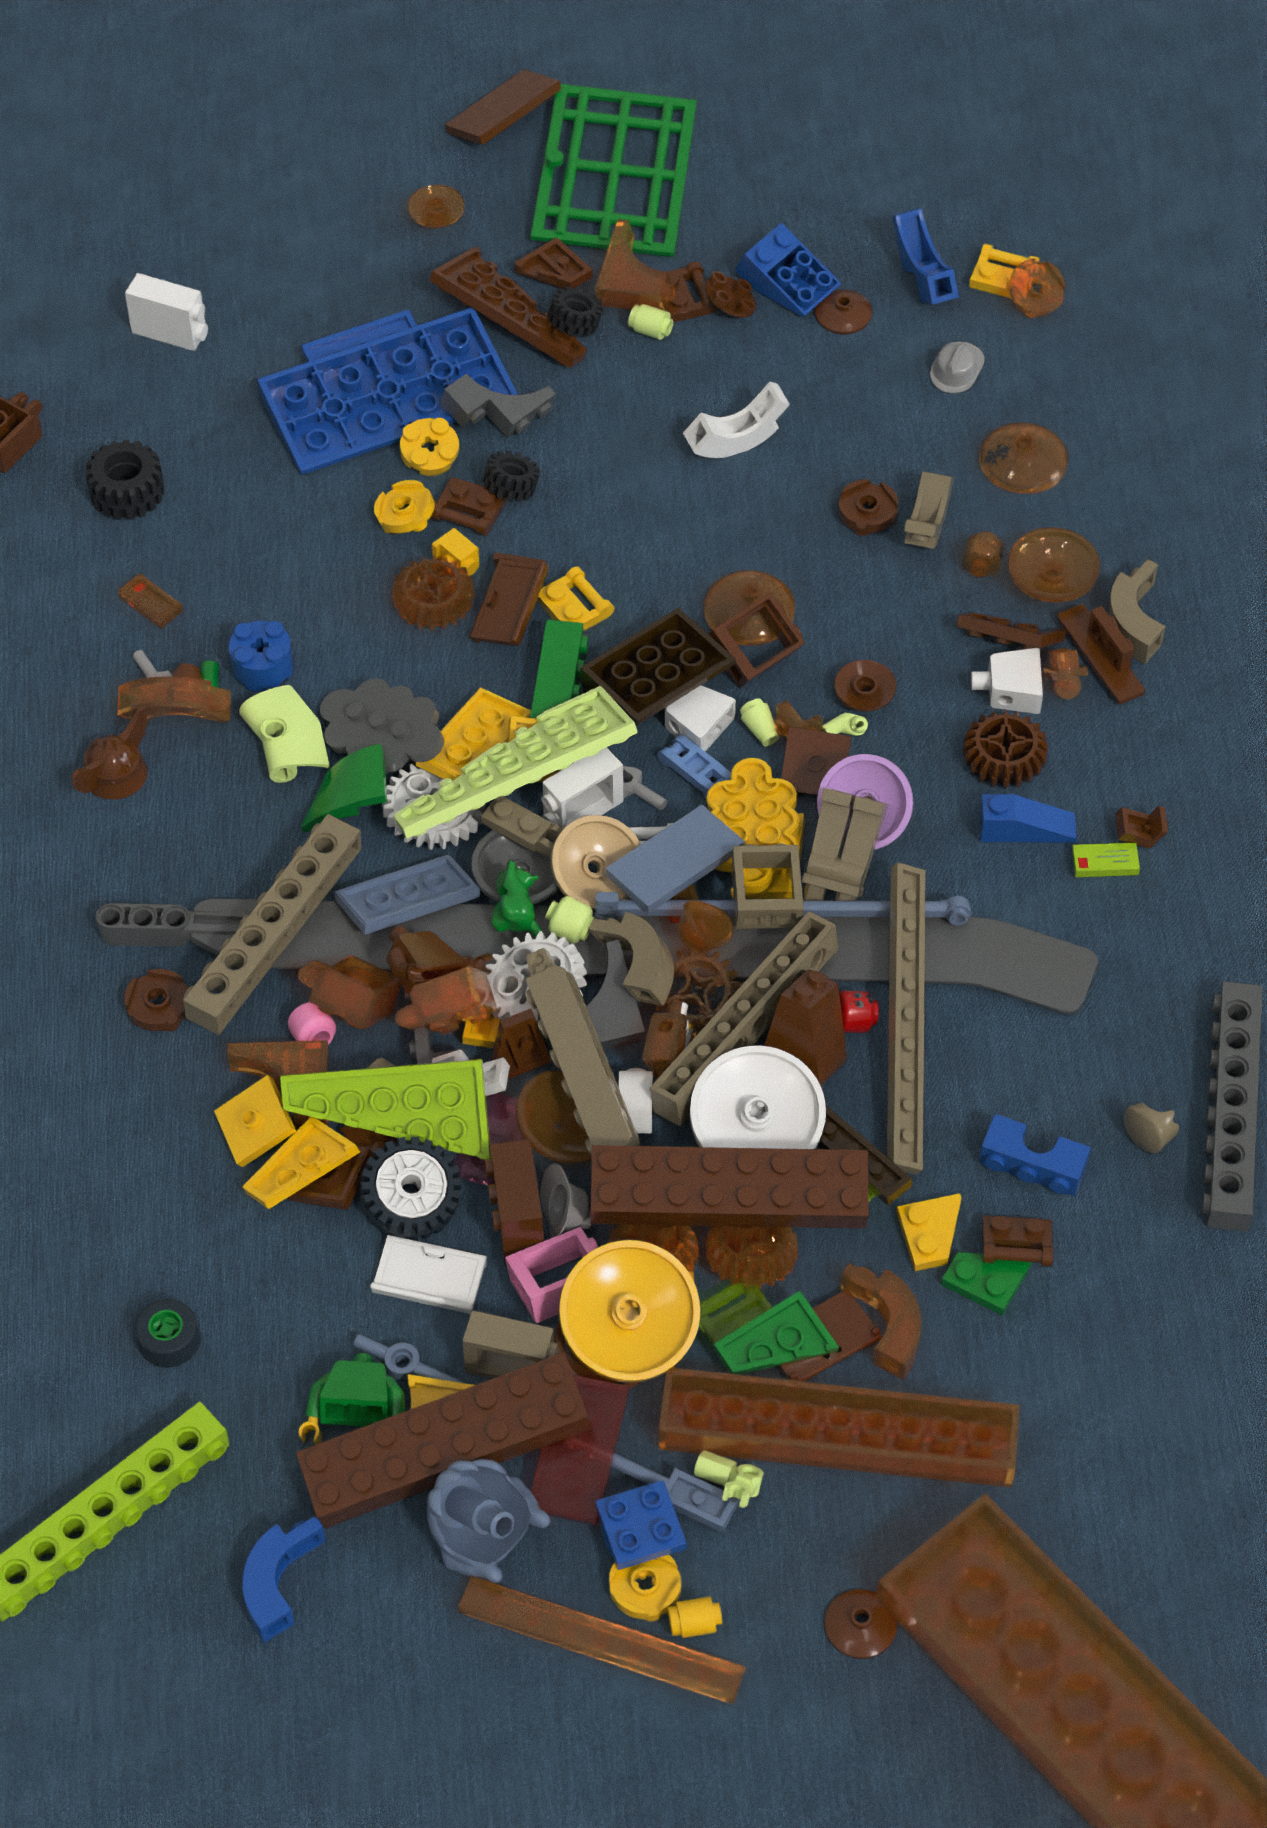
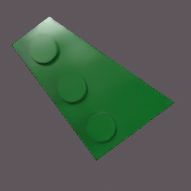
[712,1291,839,1376]

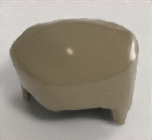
[1124,1103,1179,1154]

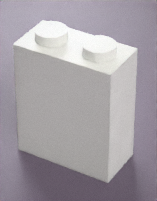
[125,273,208,351]

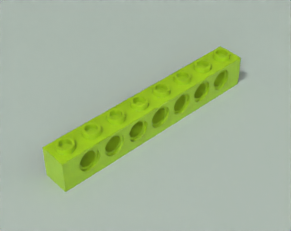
[0,1401,230,1622]

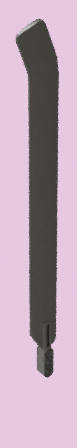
[96,898,1098,1014]

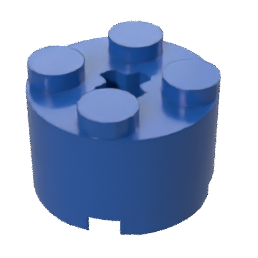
[229,621,294,692]

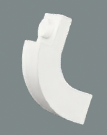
[683,382,790,458]

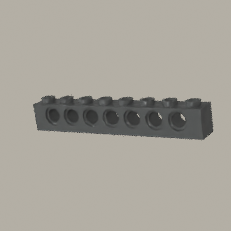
[1202,981,1263,1232]

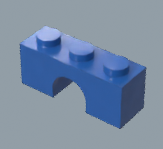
[979,1114,1091,1197]

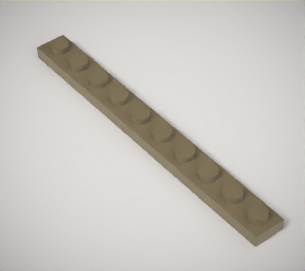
[887,862,925,1175]

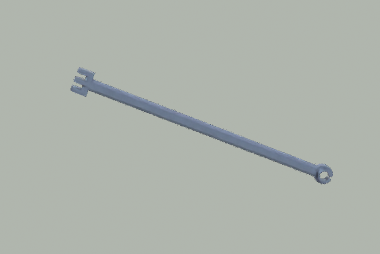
[594,892,971,926]

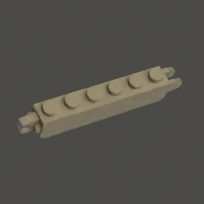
[526,948,640,1156]

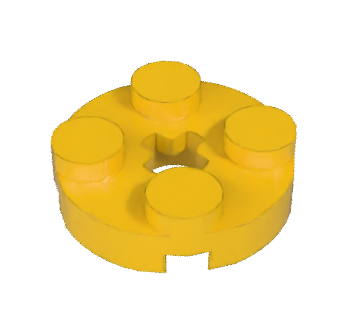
[400,418,459,476]
[374,480,435,534]
[609,1555,681,1622]

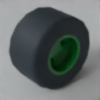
[135,1298,200,1368]

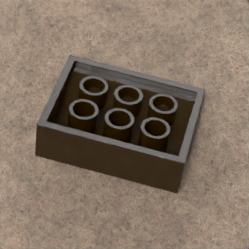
[580,607,736,725]

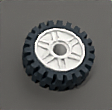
[360,1137,461,1241]

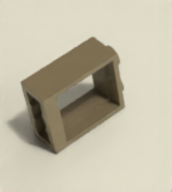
[731,844,804,929]
[463,1310,559,1379]

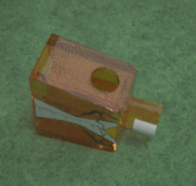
[642,1000,697,1079]

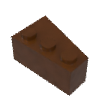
[485,1139,544,1266]

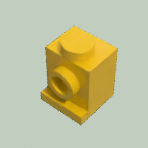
[432,528,480,580]

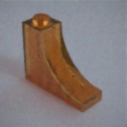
[595,219,675,311]
[227,1040,330,1127]

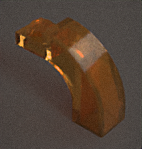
[117,676,231,723]
[841,1263,922,1381]

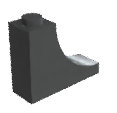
[586,940,645,1050]

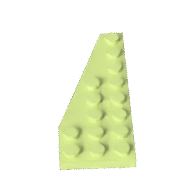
[393,686,638,839]

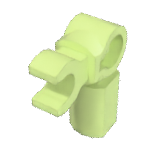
[694,1450,764,1508]

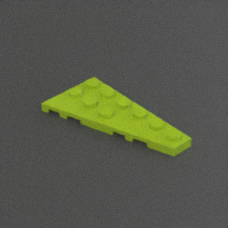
[280,1059,491,1160]

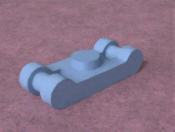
[657,734,731,798]

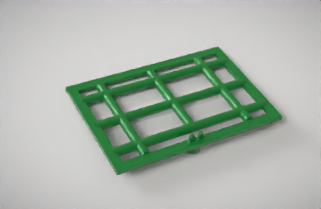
[531,84,697,257]

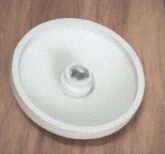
[690,1046,826,1149]

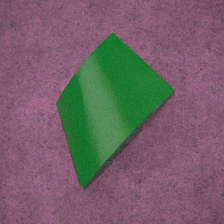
[301,744,388,832]

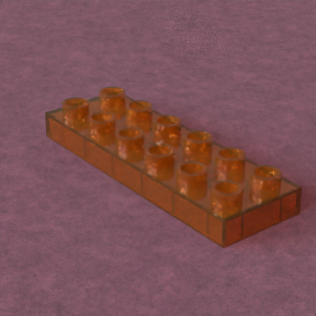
[876,1493,1267,1828]

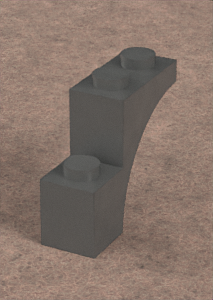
[440,373,556,438]

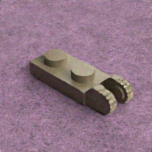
[481,796,564,858]

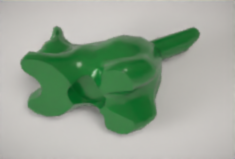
[490,860,547,939]

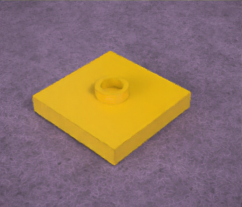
[214,1075,297,1167]

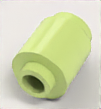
[628,304,673,340]

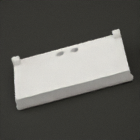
[370,1235,487,1314]

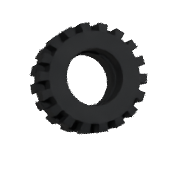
[86,440,165,520]

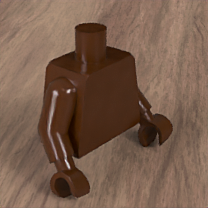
[386,925,493,994]

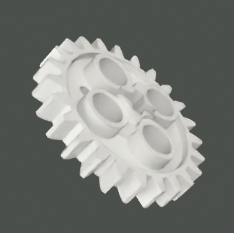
[382,764,485,850]
[481,931,587,1030]

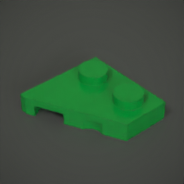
[941,1252,1033,1316]

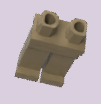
[802,788,889,901]

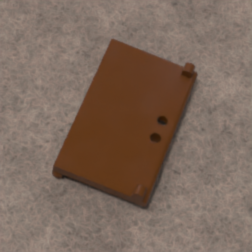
[469,559,549,646]
[778,1289,882,1387]

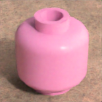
[288,1002,336,1051]

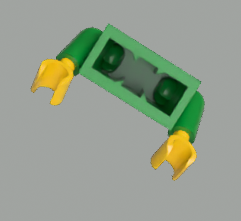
[299,1353,405,1445]

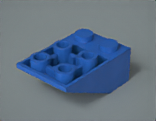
[735,223,842,317]

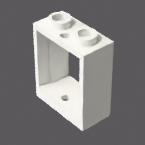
[541,747,623,828]

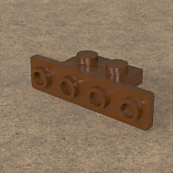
[1057,604,1145,704]

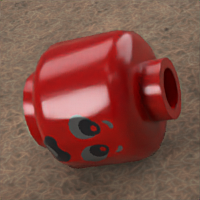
[839,990,879,1033]

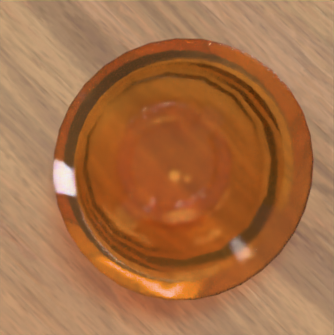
[677,900,733,953]

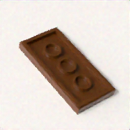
[445,69,562,145]

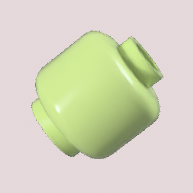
[545,896,596,944]

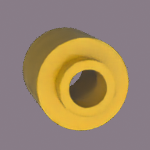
[668,1596,722,1639]

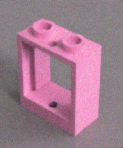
[505,1227,598,1323]

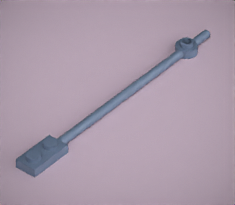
[353,1333,739,1533]

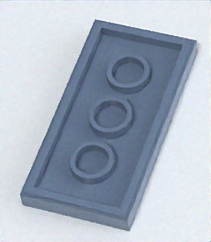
[605,805,745,913]
[335,855,480,935]

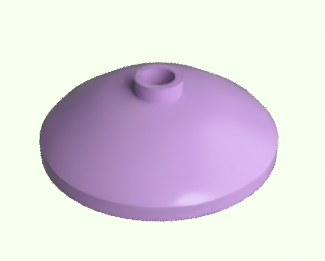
[817,754,913,849]

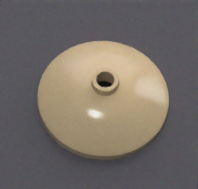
[551,815,641,910]

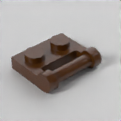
[653,261,718,323]
[430,477,507,536]
[982,1215,1053,1267]

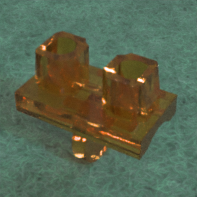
[1043,648,1088,699]

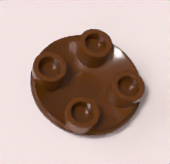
[705,271,756,318]

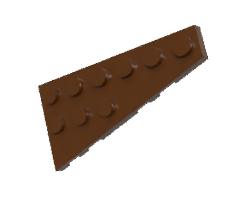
[429,246,588,368]

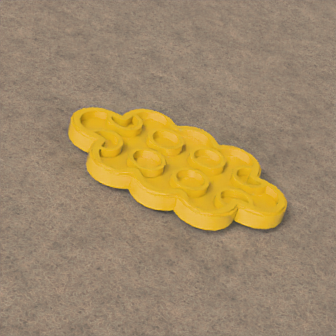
[706,758,800,894]

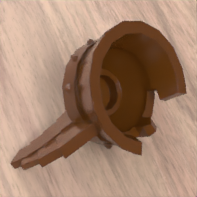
[71,705,148,800]

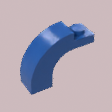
[242,1516,326,1643]

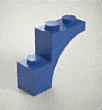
[892,208,959,305]

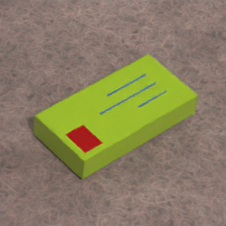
[1072,843,1140,877]

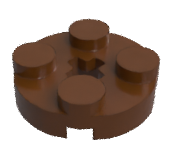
[838,479,898,536]
[124,969,188,1031]

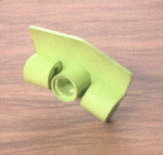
[239,685,329,783]

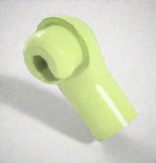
[820,713,868,736]

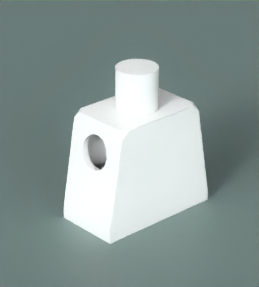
[971,648,1043,714]
[665,686,736,751]

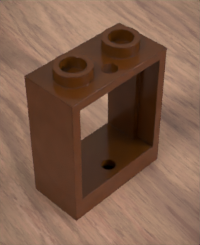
[709,593,805,689]

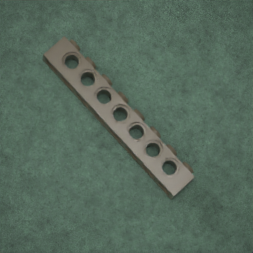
[183,814,362,1035]
[649,911,839,1127]

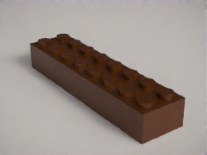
[590,1145,869,1229]
[296,1352,592,1529]

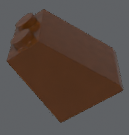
[764,969,847,1086]

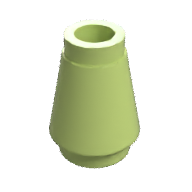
[740,698,780,747]

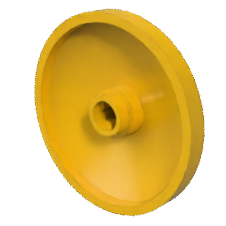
[559,1240,700,1382]

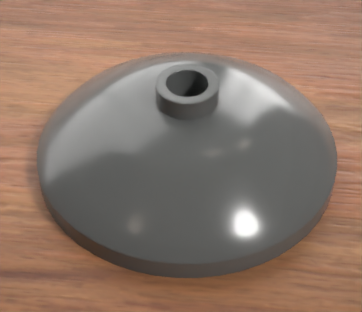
[472,830,559,904]

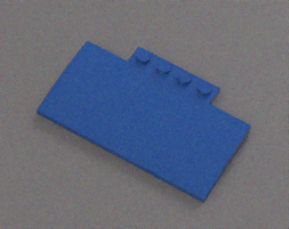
[257,307,518,475]

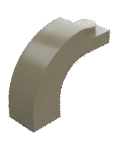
[904,471,954,549]
[1108,559,1166,664]
[588,912,674,1006]

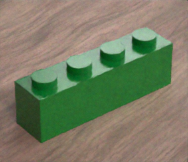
[530,620,589,719]

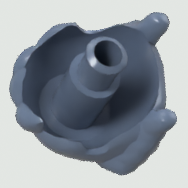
[427,1459,550,1583]

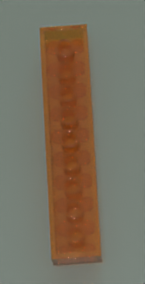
[658,1368,1020,1488]

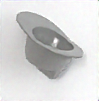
[930,341,985,394]
[540,1164,591,1237]

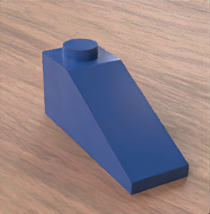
[979,794,1077,843]

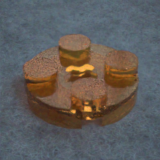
[1006,259,1065,318]

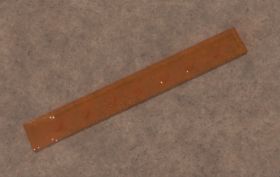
[458,1576,745,1704]

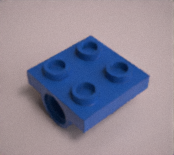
[595,1480,687,1570]

